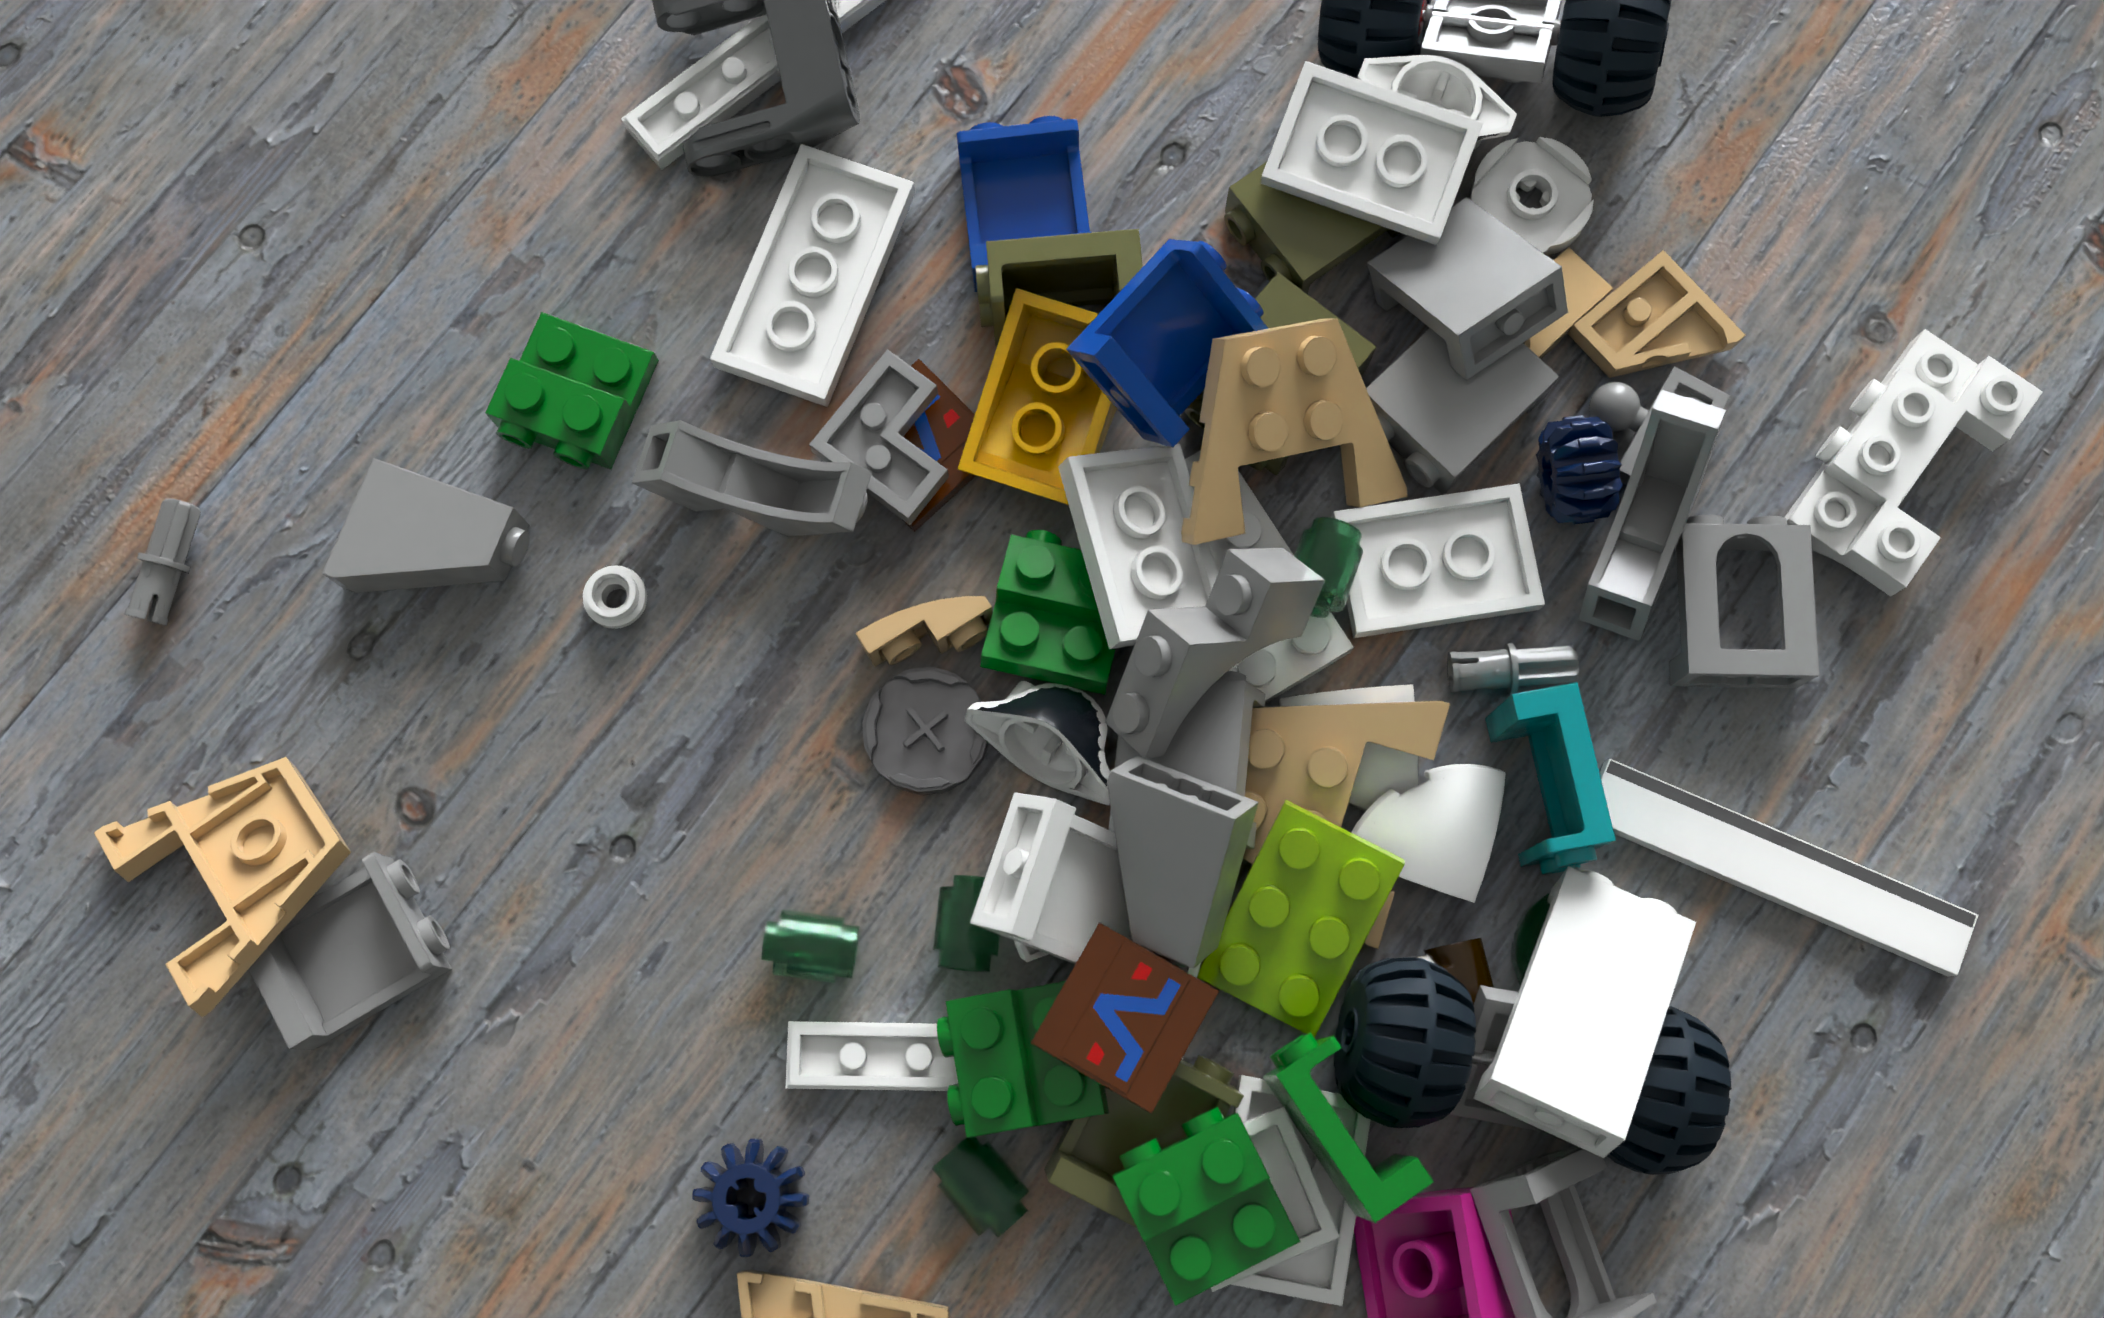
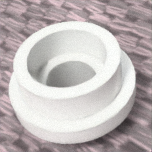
[583,565,647,629]

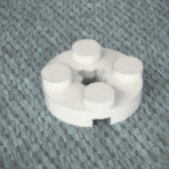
[1469,137,1594,256]

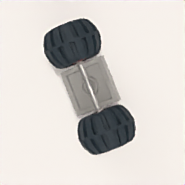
[1318,0,1671,117]
[1334,957,1731,1175]

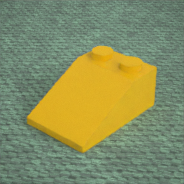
[958,288,1117,505]

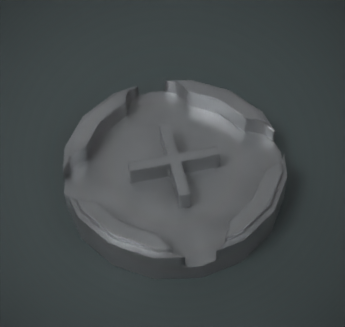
[862,667,989,795]

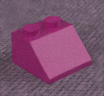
[1354,1187,1515,1318]

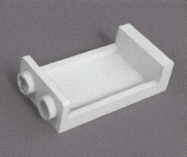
[970,792,1201,978]
[1473,866,1696,1158]

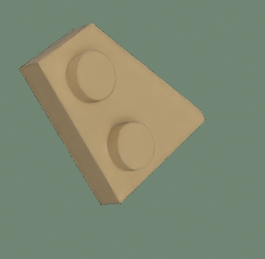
[1568,250,1746,378]

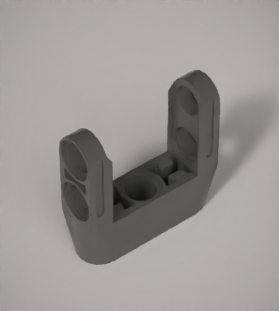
[652,0,860,177]

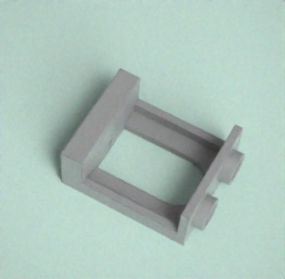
[1669,515,1820,688]
[1470,1146,1657,1318]

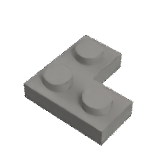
[809,349,949,525]

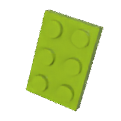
[1197,800,1405,1038]

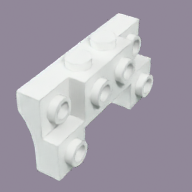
[1785,329,2043,597]

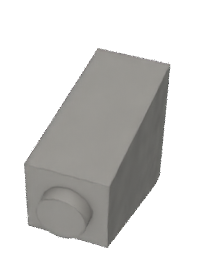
[322,458,530,593]
[1107,756,1259,968]

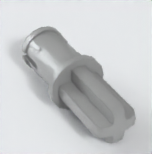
[124,498,201,626]
[1447,643,1579,693]

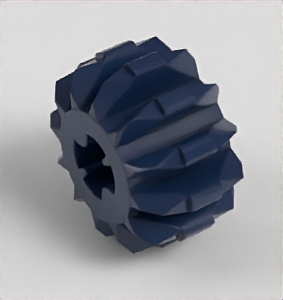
[1536,415,1623,525]
[692,1138,809,1257]

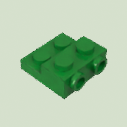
[485,312,659,470]
[980,530,1116,695]
[937,981,1109,1138]
[1112,1106,1301,1306]

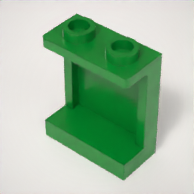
[1262,1032,1434,1223]

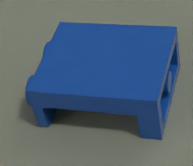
[956,116,1091,292]
[1066,239,1269,448]

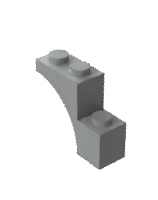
[1578,390,1726,641]
[632,420,872,537]
[1105,548,1325,759]

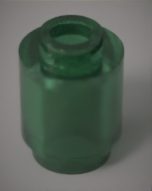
[1294,517,1363,618]
[933,875,1000,972]
[761,909,860,983]
[932,1137,1030,1238]

